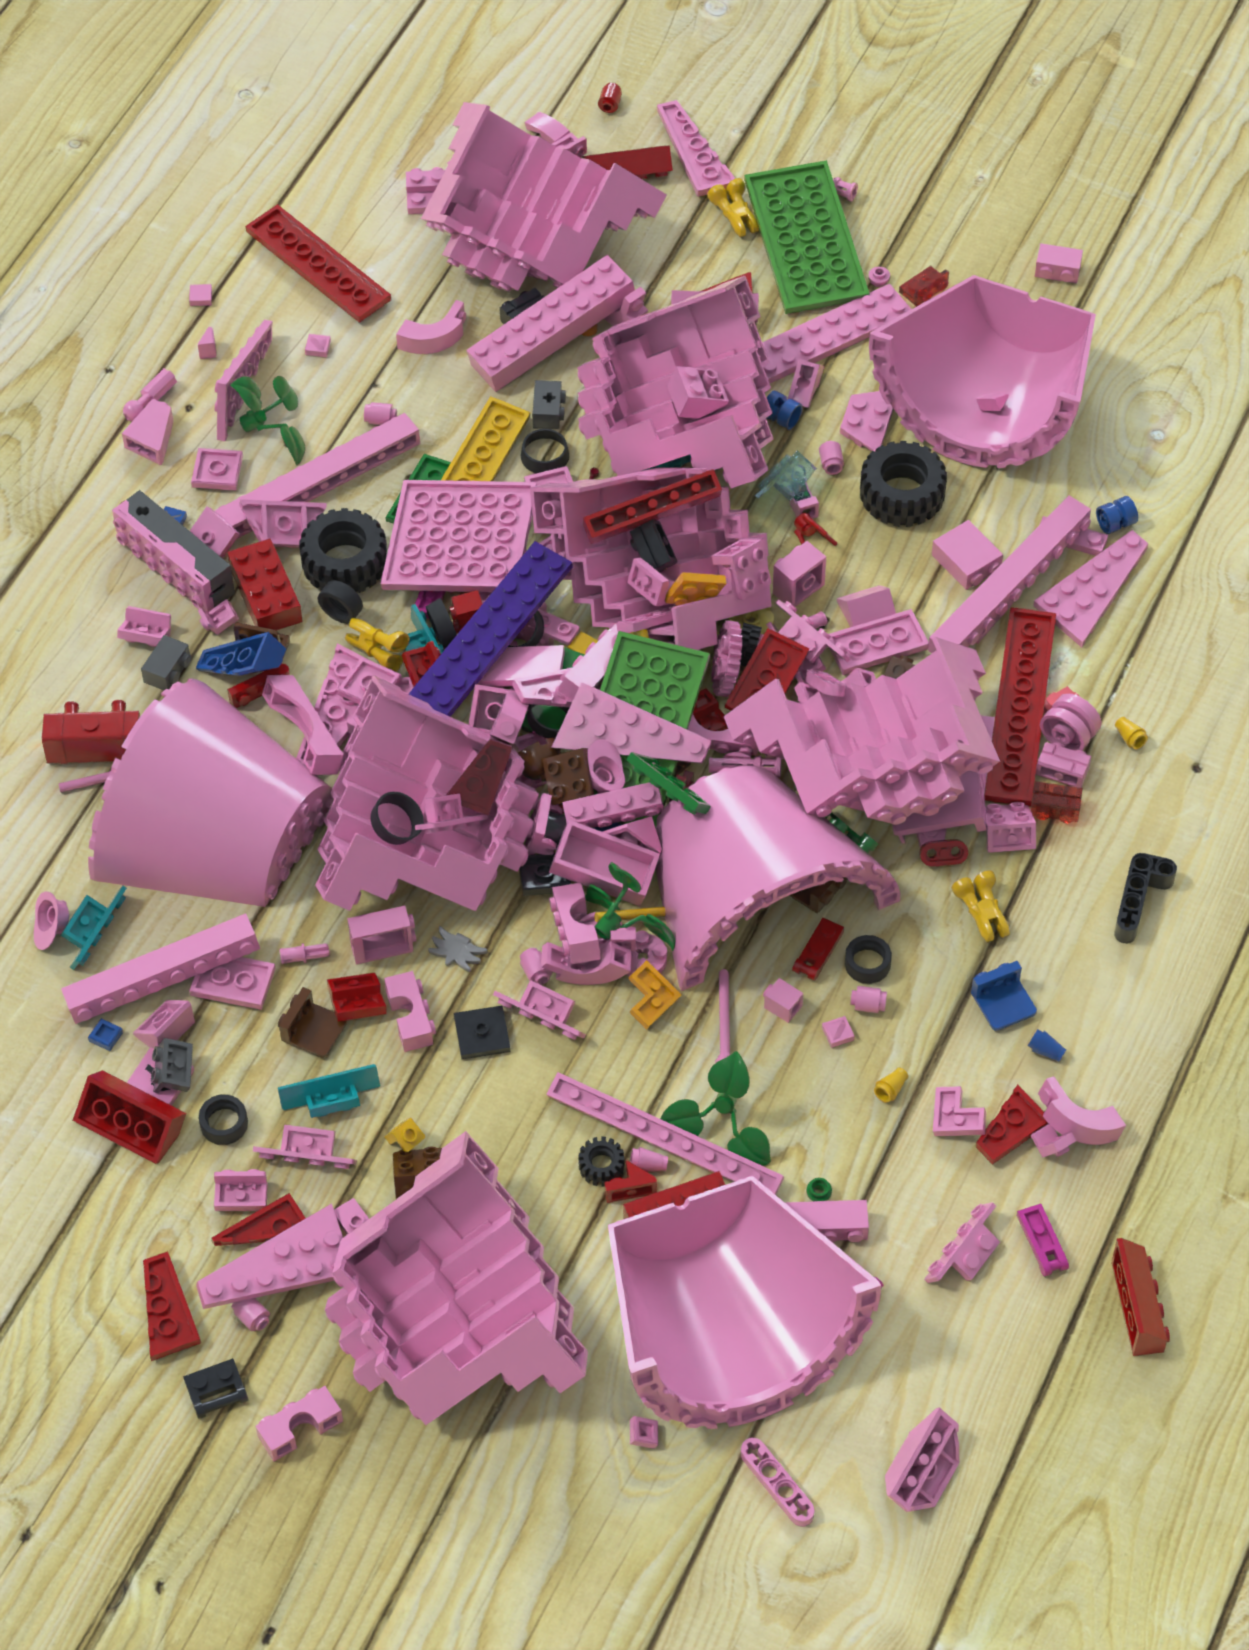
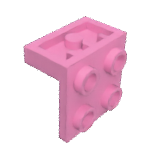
[711,539,771,600]
[627,558,674,606]
[985,802,1036,853]

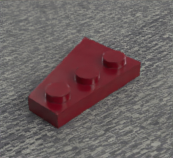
[446,739,513,815]

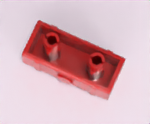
[42,700,140,764]

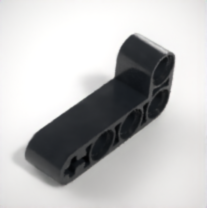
[1114,853,1177,944]

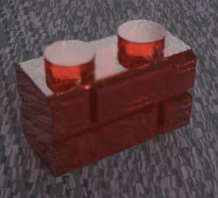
[1031,781,1083,823]

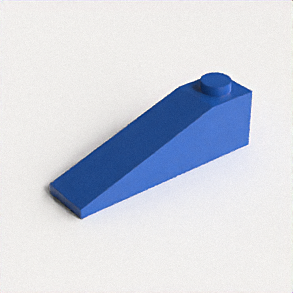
[196,632,286,676]

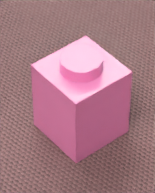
[763,978,803,1023]

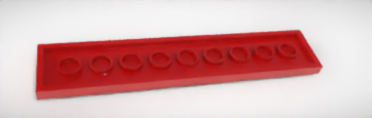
[984,607,1056,807]

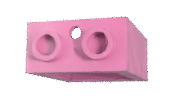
[347,906,416,965]

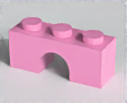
[384,971,436,1052]
[256,1386,343,1462]

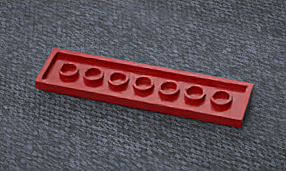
[245,204,391,323]

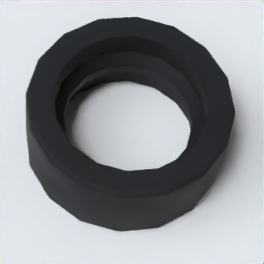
[317,580,363,624]
[845,935,892,984]
[198,1094,248,1145]

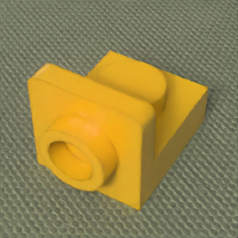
[384,1117,426,1152]

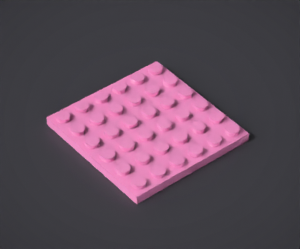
[381,480,537,592]

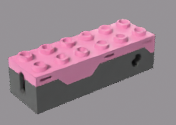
[112,490,235,612]

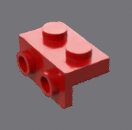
[401,641,441,687]

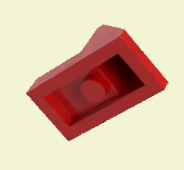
[605,1161,657,1203]

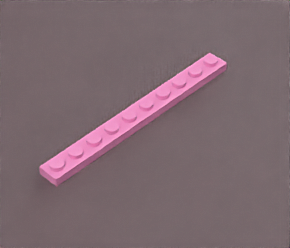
[546,1072,784,1195]

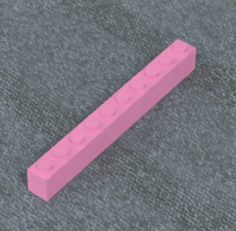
[215,413,420,539]
[928,495,1091,653]

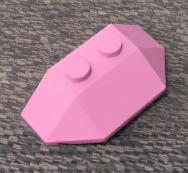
[885,1407,959,1512]

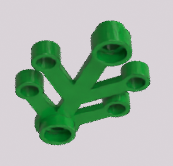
[825,812,879,853]

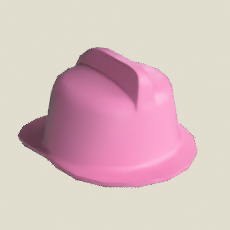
[587,739,625,794]
[34,891,69,950]

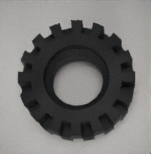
[740,623,762,666]
[578,1136,625,1187]

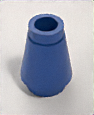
[1028,1029,1067,1062]

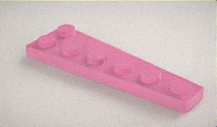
[657,100,735,197]

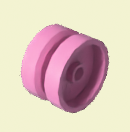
[1040,693,1102,751]

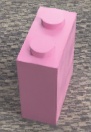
[932,520,1003,590]

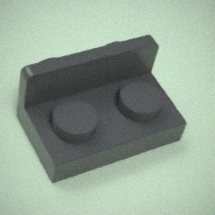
[151,1038,193,1093]

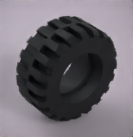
[860,441,947,527]
[299,508,387,593]

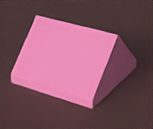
[837,585,896,627]
[603,816,662,853]
[133,1000,195,1048]

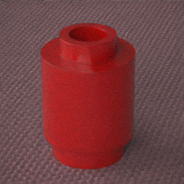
[598,82,622,113]

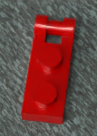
[227,663,290,708]
[792,917,844,981]

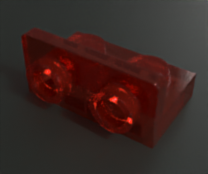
[899,265,949,307]

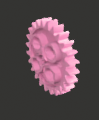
[711,620,742,697]

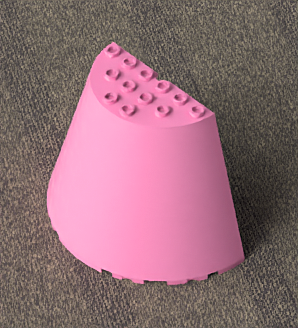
[869,275,1096,468]
[88,678,334,907]
[655,766,900,991]
[608,1176,881,1429]

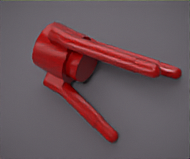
[794,513,837,546]

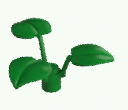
[230,376,305,465]
[585,862,675,951]
[660,1051,771,1166]

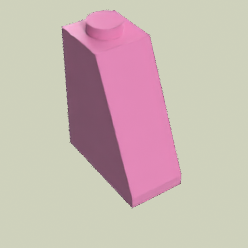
[122,399,174,465]
[490,691,529,744]

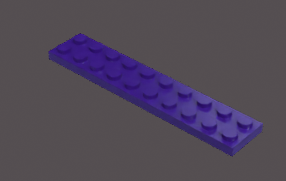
[409,541,573,717]

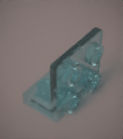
[755,450,817,501]

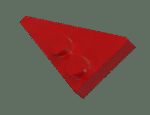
[211,1193,306,1246]

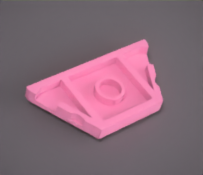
[840,391,894,452]
[239,499,327,548]

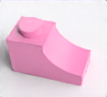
[788,359,824,408]

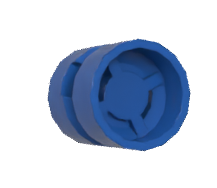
[767,390,803,430]
[1096,496,1139,534]

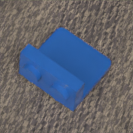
[971,961,1037,1031]

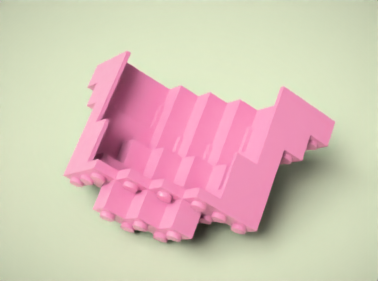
[421,102,667,292]
[577,276,774,488]
[530,468,772,650]
[724,637,1000,825]
[315,675,539,911]
[325,1131,588,1425]

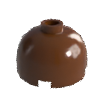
[518,738,562,782]

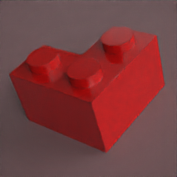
[449,590,482,634]

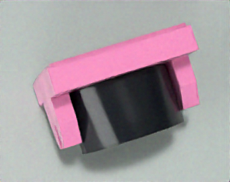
[525,793,567,855]

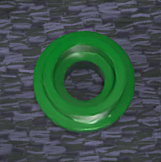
[806,1178,832,1202]

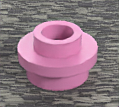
[868,267,890,287]

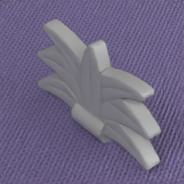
[428,926,488,972]

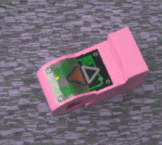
[785,479,819,519]

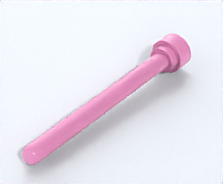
[715,969,730,1063]

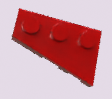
[976,1084,1049,1165]

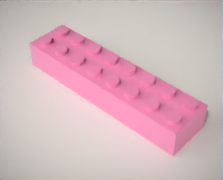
[466,255,635,392]

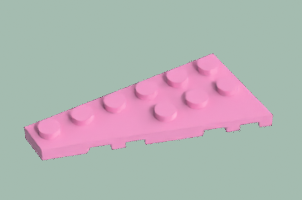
[215,319,273,442]
[296,643,375,766]

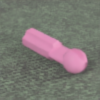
[123,369,177,421]

